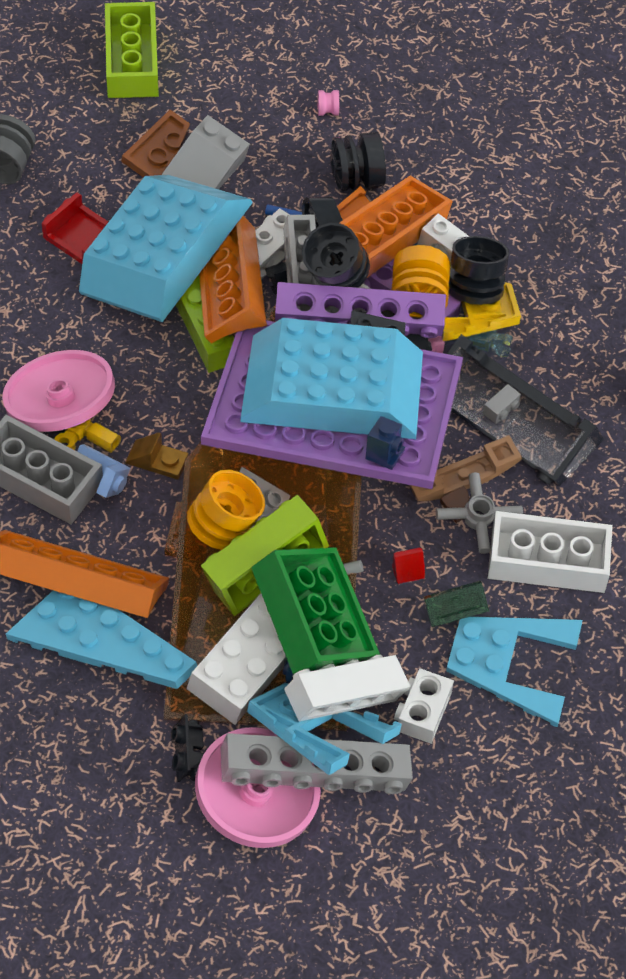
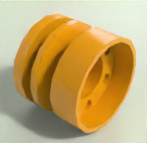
[391,245,450,318]
[187,470,265,550]

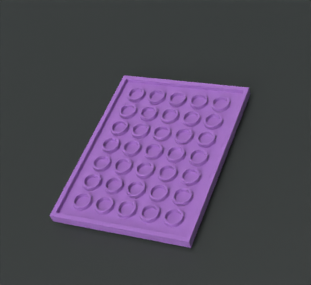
[201,320,463,489]

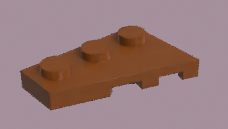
[121,110,190,178]

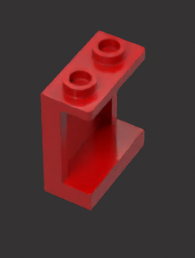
[42,192,108,264]

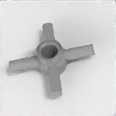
[436,472,523,554]

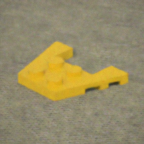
[442,283,521,341]

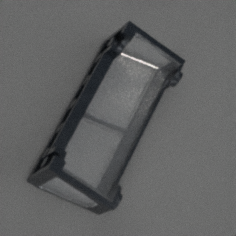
[447,334,604,486]

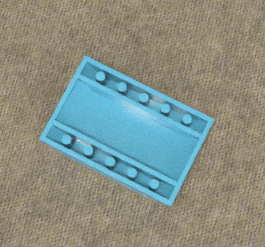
[79,175,253,322]
[240,318,423,439]

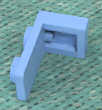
[77,444,131,498]

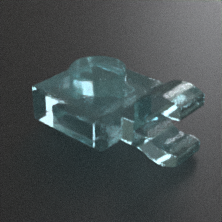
[466,330,513,357]

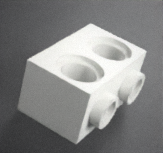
[394,668,454,744]

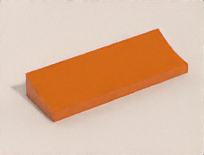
[340,175,452,278]
[199,215,267,344]
[0,530,169,618]

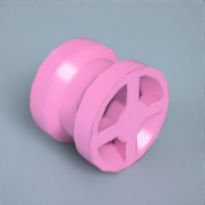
[318,90,339,116]

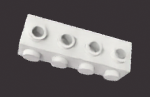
[255,208,290,279]
[284,655,410,722]

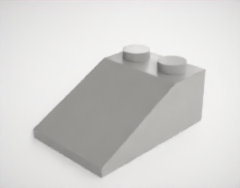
[162,115,250,189]

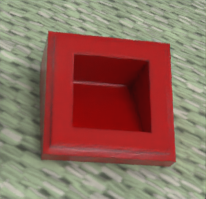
[392,547,425,584]

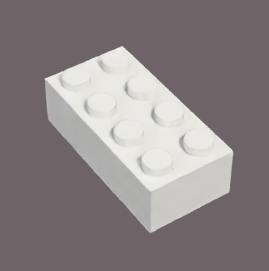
[488,511,612,593]
[187,594,287,725]

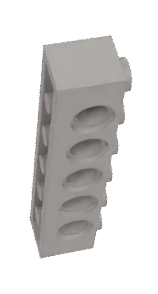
[283,215,319,311]
[221,733,413,794]

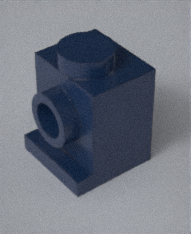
[365,416,405,470]

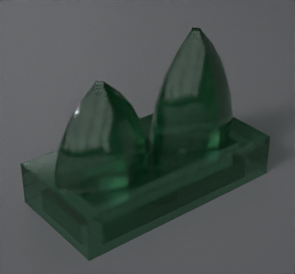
[423,581,489,627]

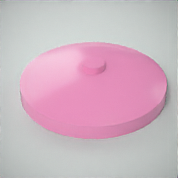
[2,350,115,432]
[195,727,321,848]

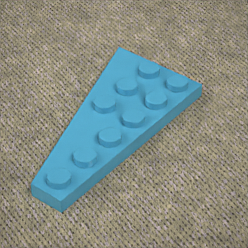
[5,590,197,689]

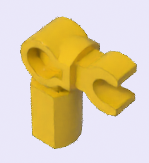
[54,419,121,453]

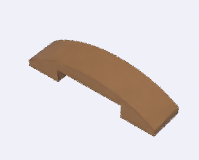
[409,435,522,502]

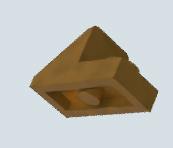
[125,433,189,480]

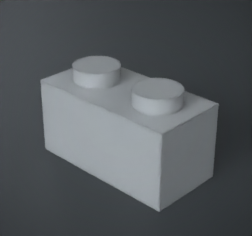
[483,384,521,424]

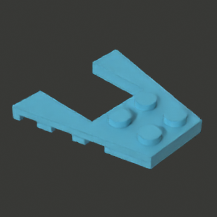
[446,616,583,727]
[247,683,402,775]

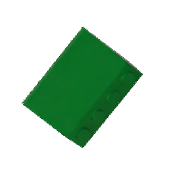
[251,548,380,675]

